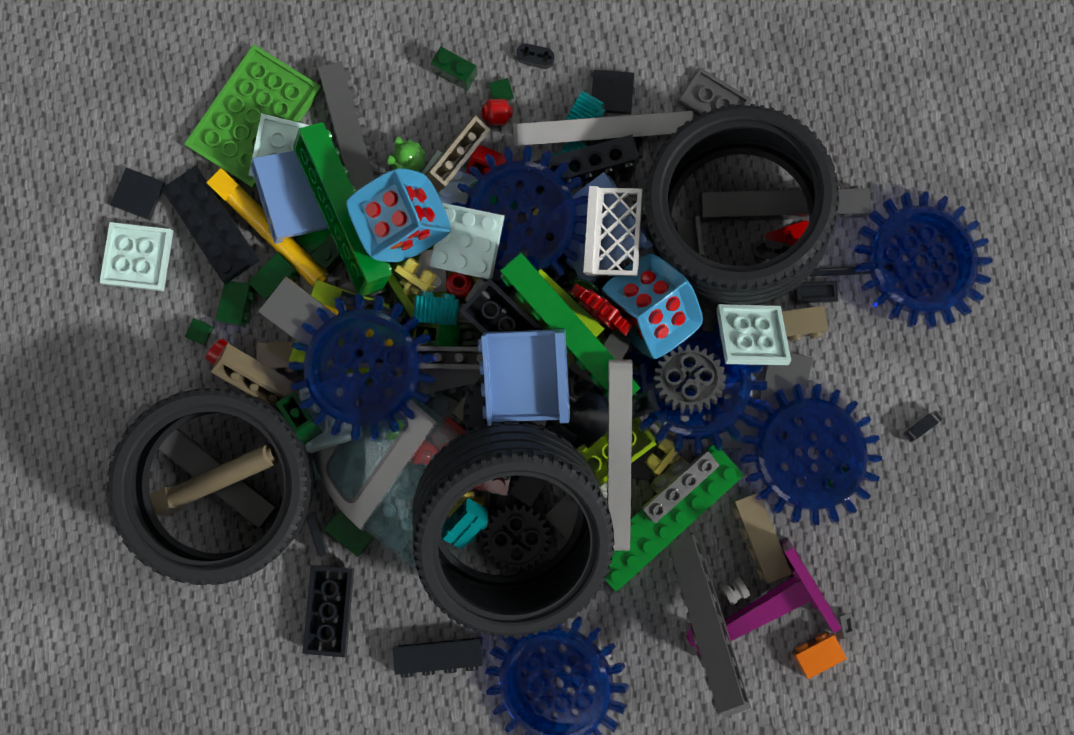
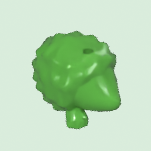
[387,136,426,172]

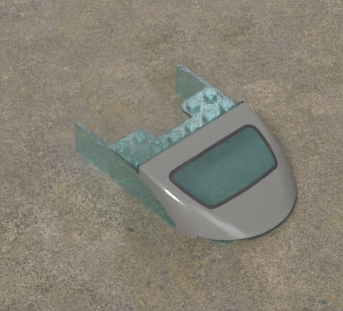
[313,383,511,568]

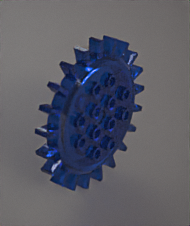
[451,146,588,287]
[853,191,993,329]
[289,294,436,441]
[629,316,767,454]
[740,383,882,526]
[485,616,629,735]

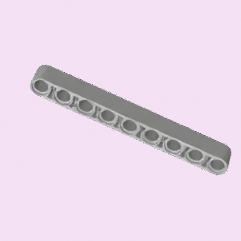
[513,111,693,146]
[607,360,632,551]

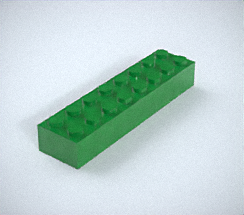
[293,122,392,297]
[500,252,640,398]
[606,443,744,592]

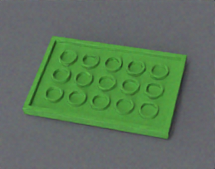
[184,44,322,189]

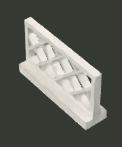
[583,186,643,276]

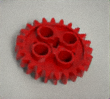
[570,284,632,335]

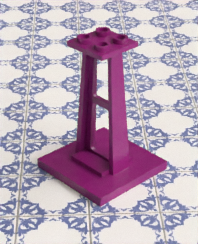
[685,538,842,661]

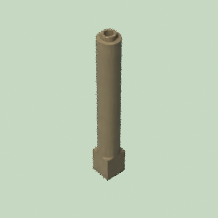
[149,444,279,516]

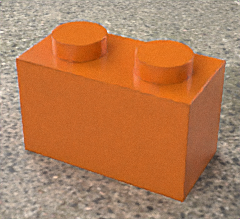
[792,632,847,679]

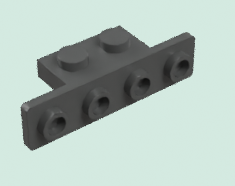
[642,450,719,523]

